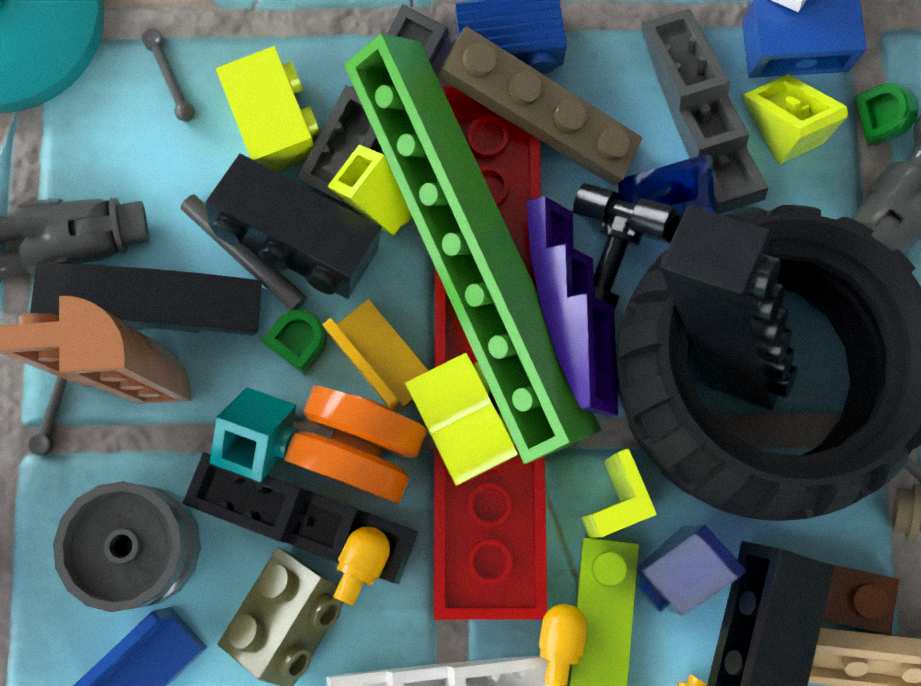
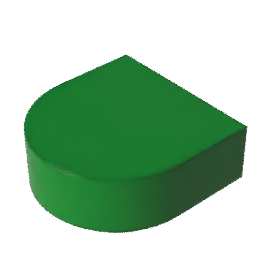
[855,83,919,146]
[261,309,327,375]

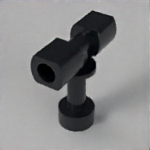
[573,183,684,312]

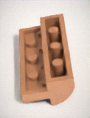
[0,296,191,404]

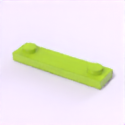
[568,538,639,686]

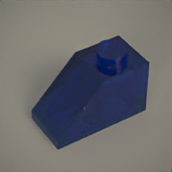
[637,524,746,616]

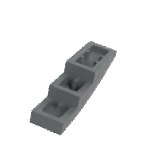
[296,4,449,204]
[642,8,768,214]

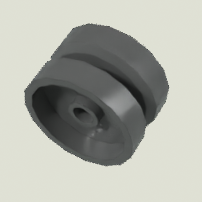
[53,481,201,612]

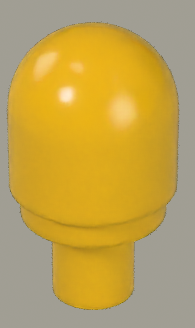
[333,526,390,606]
[538,604,588,686]

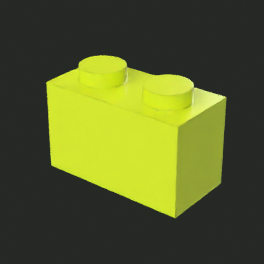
[215,46,320,172]

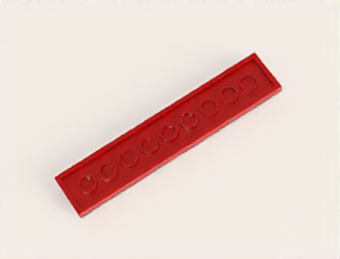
[434,86,547,620]

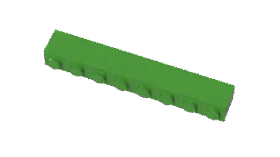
[344,33,602,464]

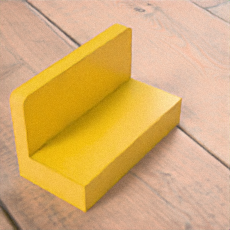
[322,299,429,414]

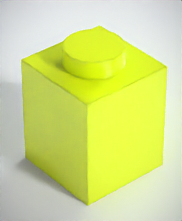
[327,145,412,236]

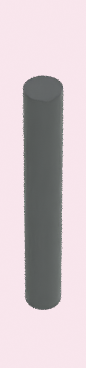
[180,194,307,311]

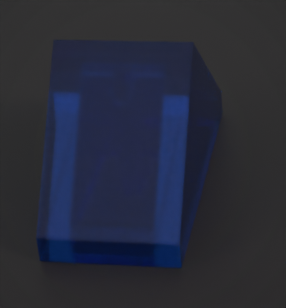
[618,154,714,213]

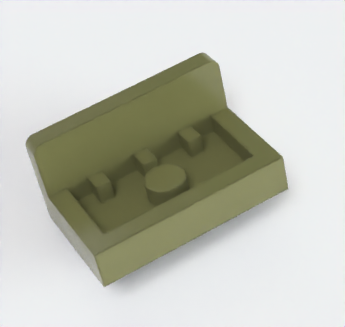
[217,547,344,686]

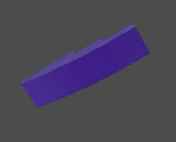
[527,196,618,417]

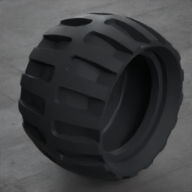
[616,205,921,521]

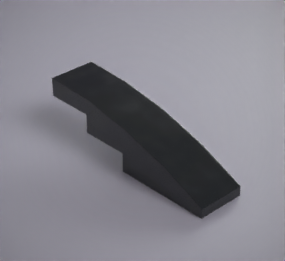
[30,263,262,336]
[182,452,418,584]

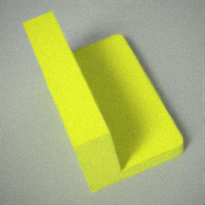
[581,448,657,538]

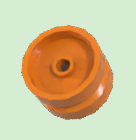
[284,386,428,504]

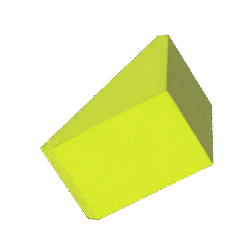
[743,74,848,165]

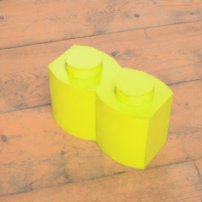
[405,353,518,486]

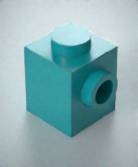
[210,387,299,482]

